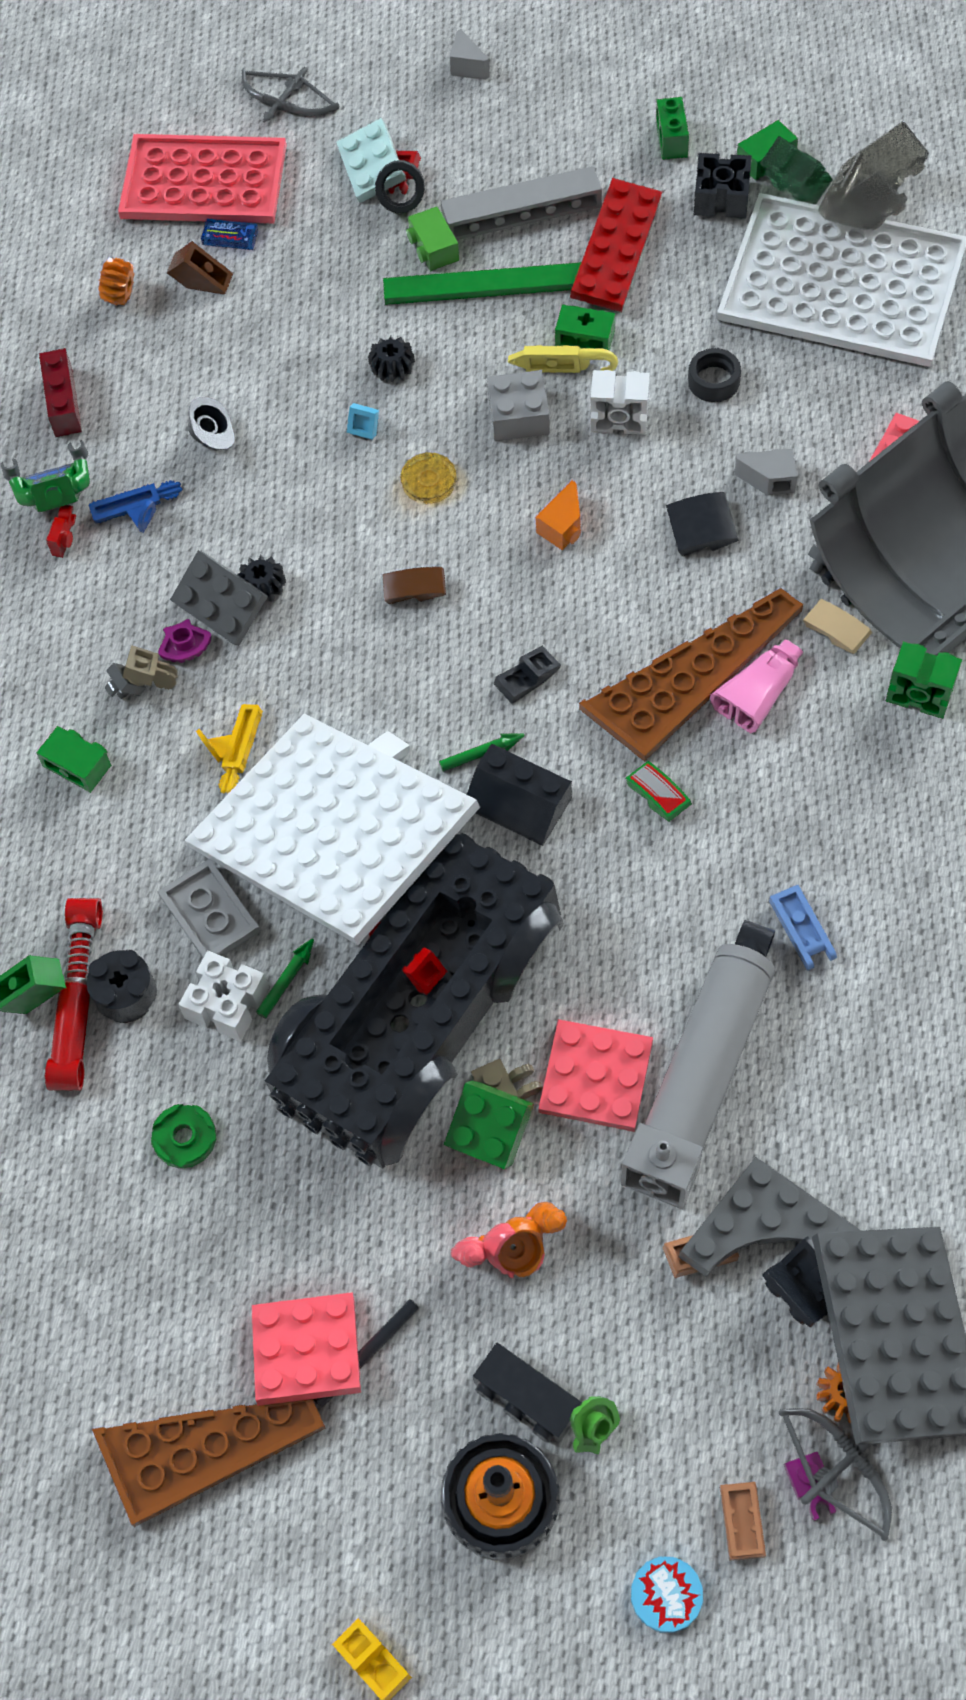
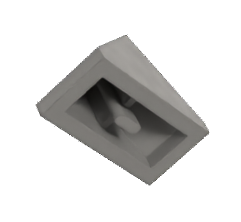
[449,29,490,80]

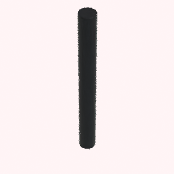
[313,1299,419,1408]

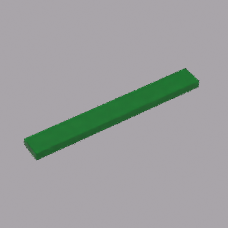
[383,262,581,305]

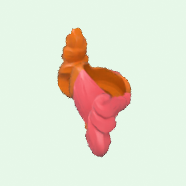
[450,1202,567,1278]

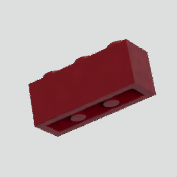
[39,348,82,437]

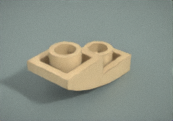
[803,599,872,654]

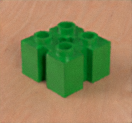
[885,641,962,719]

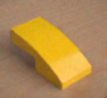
[332,1618,412,1700]

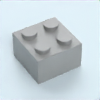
[487,370,550,441]

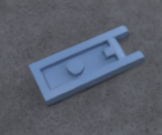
[769,885,837,970]

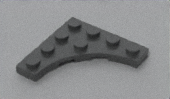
[679,1157,861,1277]

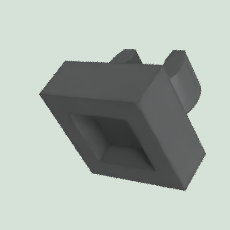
[105,663,146,699]

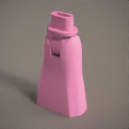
[710,640,803,733]

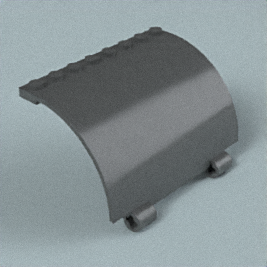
[810,381,966,656]

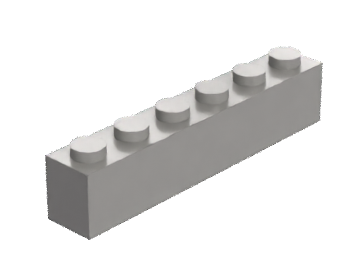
[441,166,602,240]

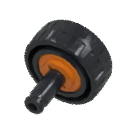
[441,1433,560,1561]

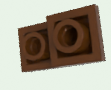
[382,567,446,604]

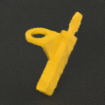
[196,704,263,794]

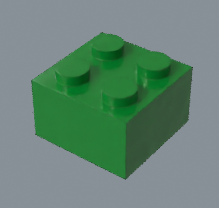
[443,1080,534,1169]

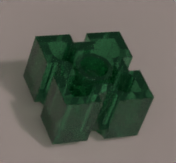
[760,136,833,205]

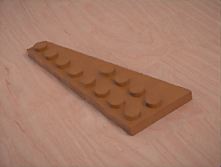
[579,588,803,762]

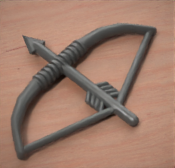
[241,67,340,123]
[778,1408,892,1541]

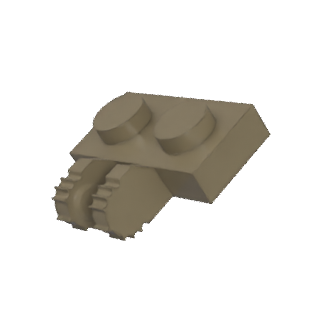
[122,645,178,690]
[471,1058,543,1100]

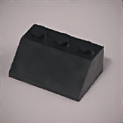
[467,743,572,846]

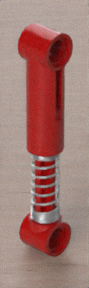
[45,898,103,1091]

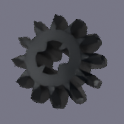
[368,335,415,383]
[237,554,286,602]

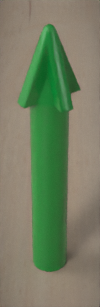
[439,733,525,772]
[256,938,314,1019]

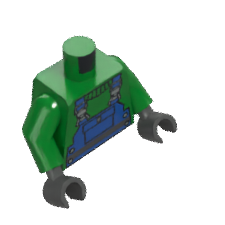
[1,440,90,512]

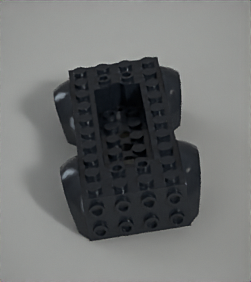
[265,833,564,1169]

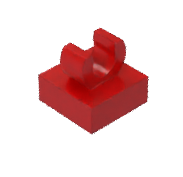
[402,948,447,995]

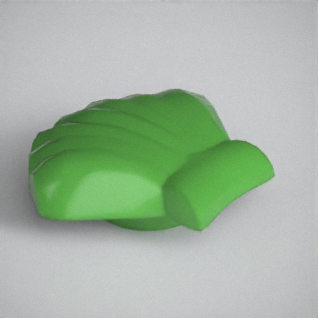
[570,1396,620,1454]

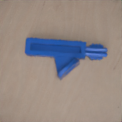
[89,480,183,533]

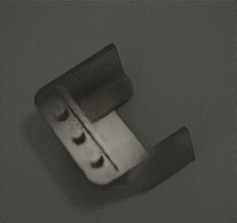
[818,121,929,230]

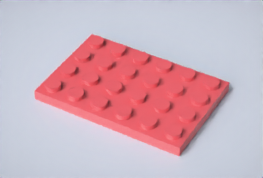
[118,134,287,224]

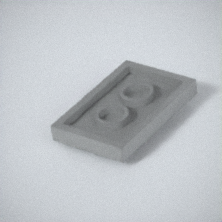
[157,859,261,958]

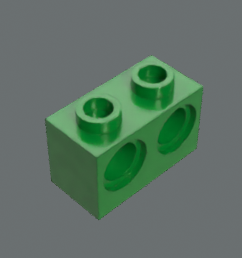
[656,97,689,160]

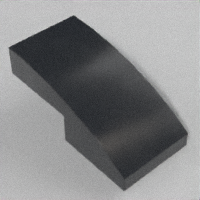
[494,645,561,704]

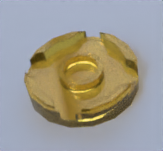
[400,452,457,504]

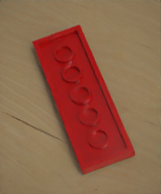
[570,178,663,313]

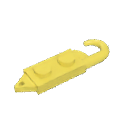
[508,345,618,373]

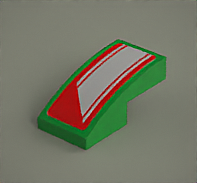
[626,761,692,822]

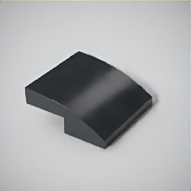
[666,492,739,556]

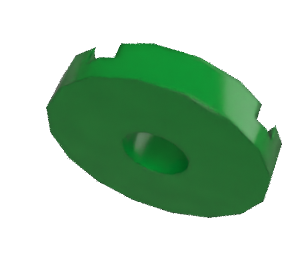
[151,1104,217,1169]

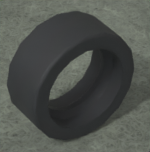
[375,160,425,213]
[688,348,741,402]

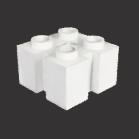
[591,370,650,435]
[178,950,269,1042]

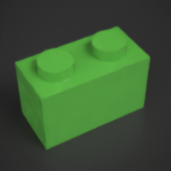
[406,206,460,271]

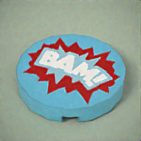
[631,1557,703,1633]

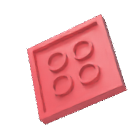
[538,1019,653,1132]
[252,1292,361,1406]

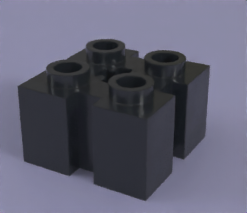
[694,153,752,218]

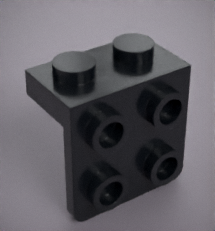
[762,1236,828,1327]

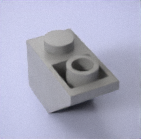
[734,449,798,495]

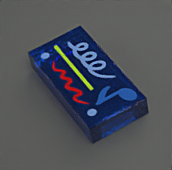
[201,219,259,250]

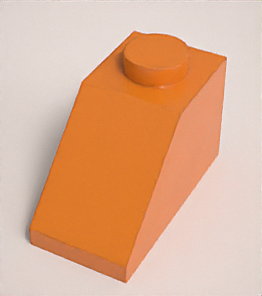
[535,480,581,550]

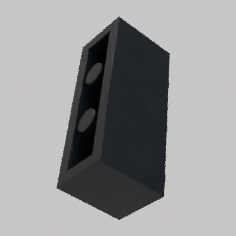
[472,1342,582,1444]

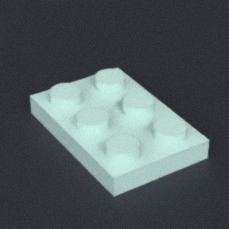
[336,118,406,203]

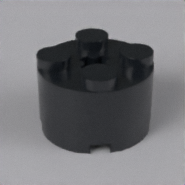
[87,950,157,1023]

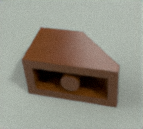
[166,241,234,295]

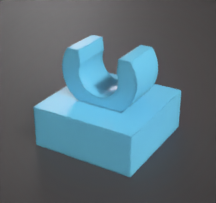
[347,403,379,439]

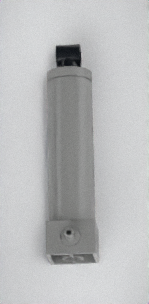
[621,920,775,1210]

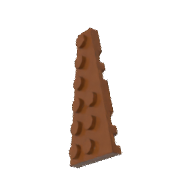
[92,1399,326,1527]

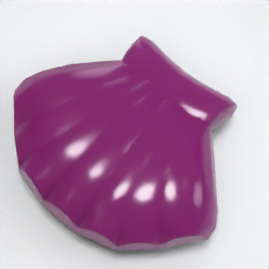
[158,619,211,663]

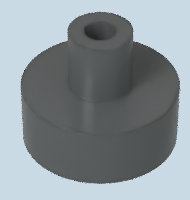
[808,544,826,574]

